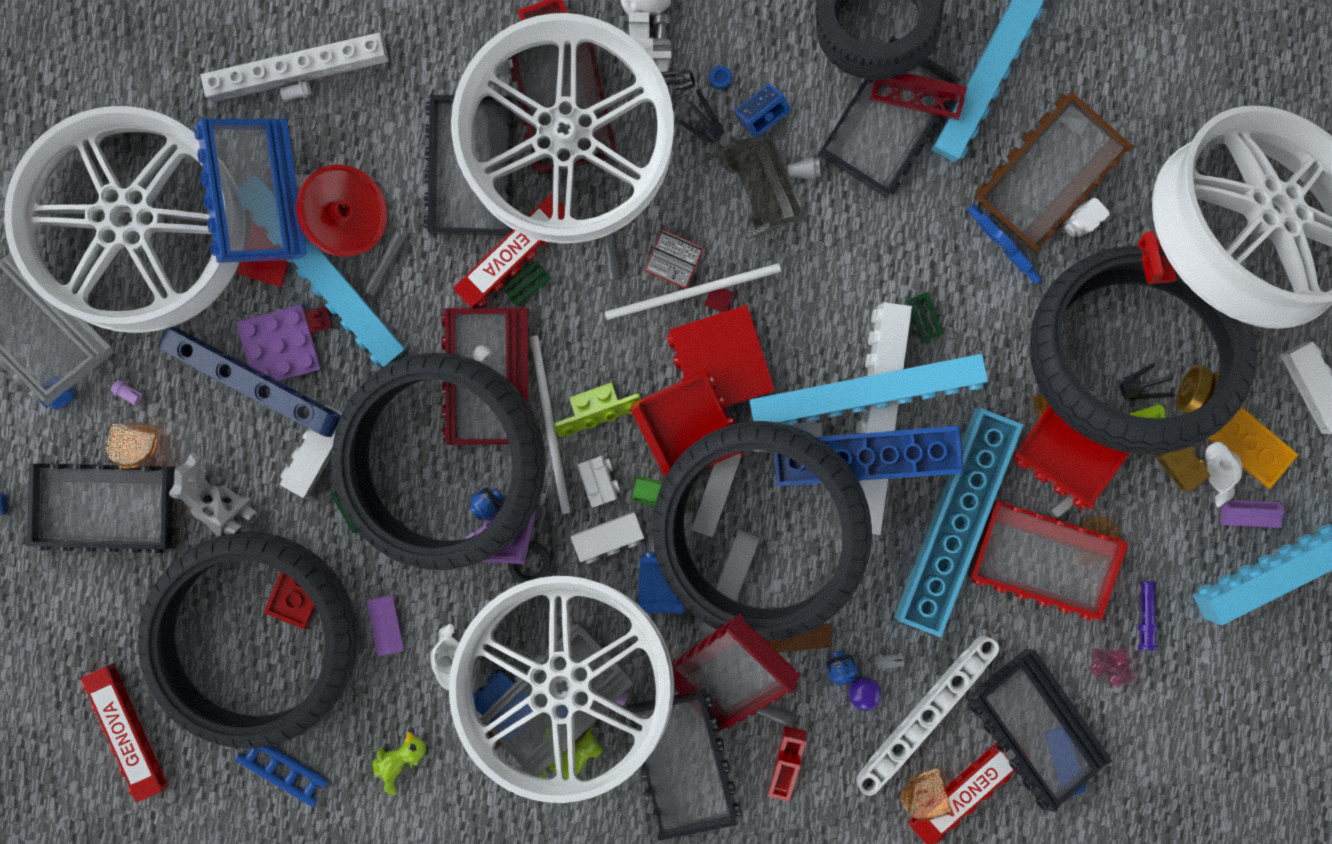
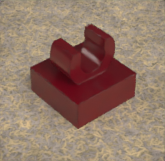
[305,306,333,334]

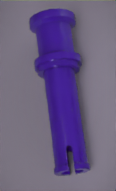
[1138,581,1159,651]

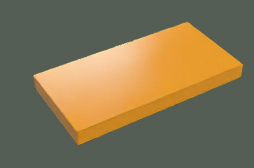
[1208,407,1299,489]

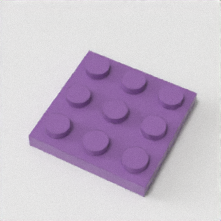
[236,304,322,381]

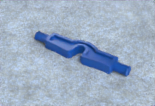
[967,203,1042,285]

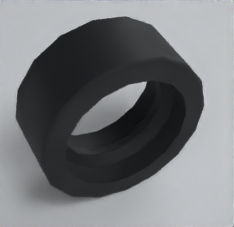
[508,541,551,583]

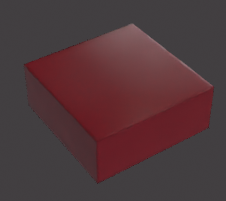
[704,288,733,312]

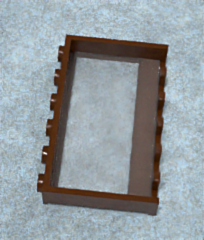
[974,92,1134,252]

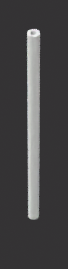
[605,263,781,320]
[529,335,571,514]

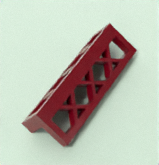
[870,73,967,121]

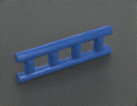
[235,745,329,807]

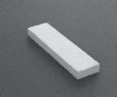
[691,453,741,537]

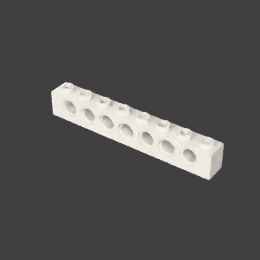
[200,33,389,103]

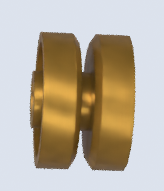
[1176,364,1219,413]

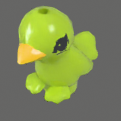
[373,731,426,796]

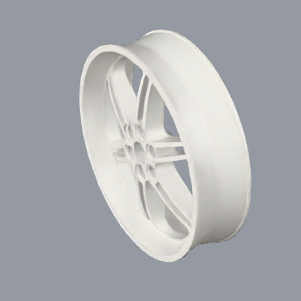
[451,13,674,244]
[4,106,246,333]
[1152,106,1332,328]
[449,576,674,803]

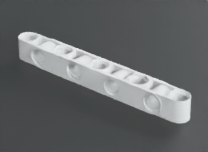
[856,635,999,796]

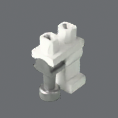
[629,12,671,73]

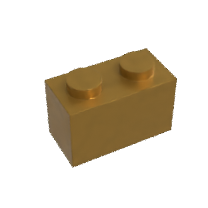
[1154,446,1211,492]

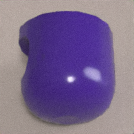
[847,676,882,711]

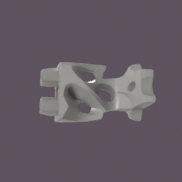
[169,452,257,536]

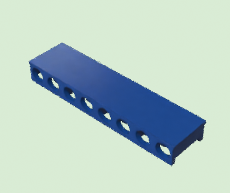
[774,426,964,487]

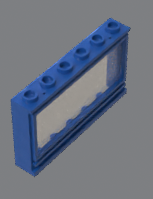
[194,117,307,263]

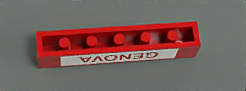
[453,194,571,308]
[81,663,168,803]
[907,742,1030,844]

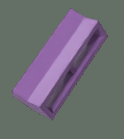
[1220,500,1285,528]
[366,595,404,656]

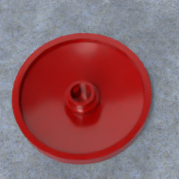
[296,164,387,257]

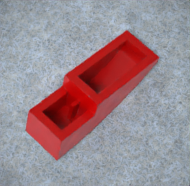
[768,726,806,801]

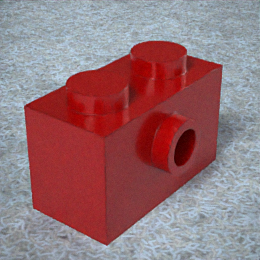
[518,0,568,21]

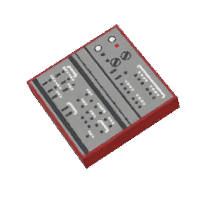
[644,229,704,289]

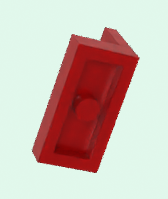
[1138,231,1177,284]

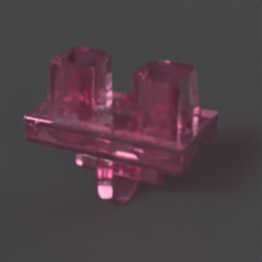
[1089,648,1134,688]

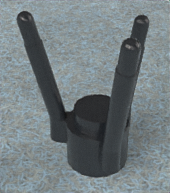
[640,69,696,103]
[679,89,725,145]
[1120,363,1175,401]

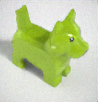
[539,726,603,779]

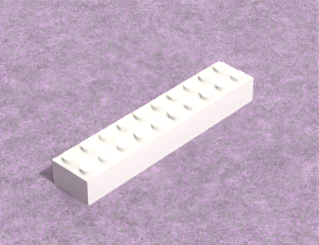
[856,302,912,535]

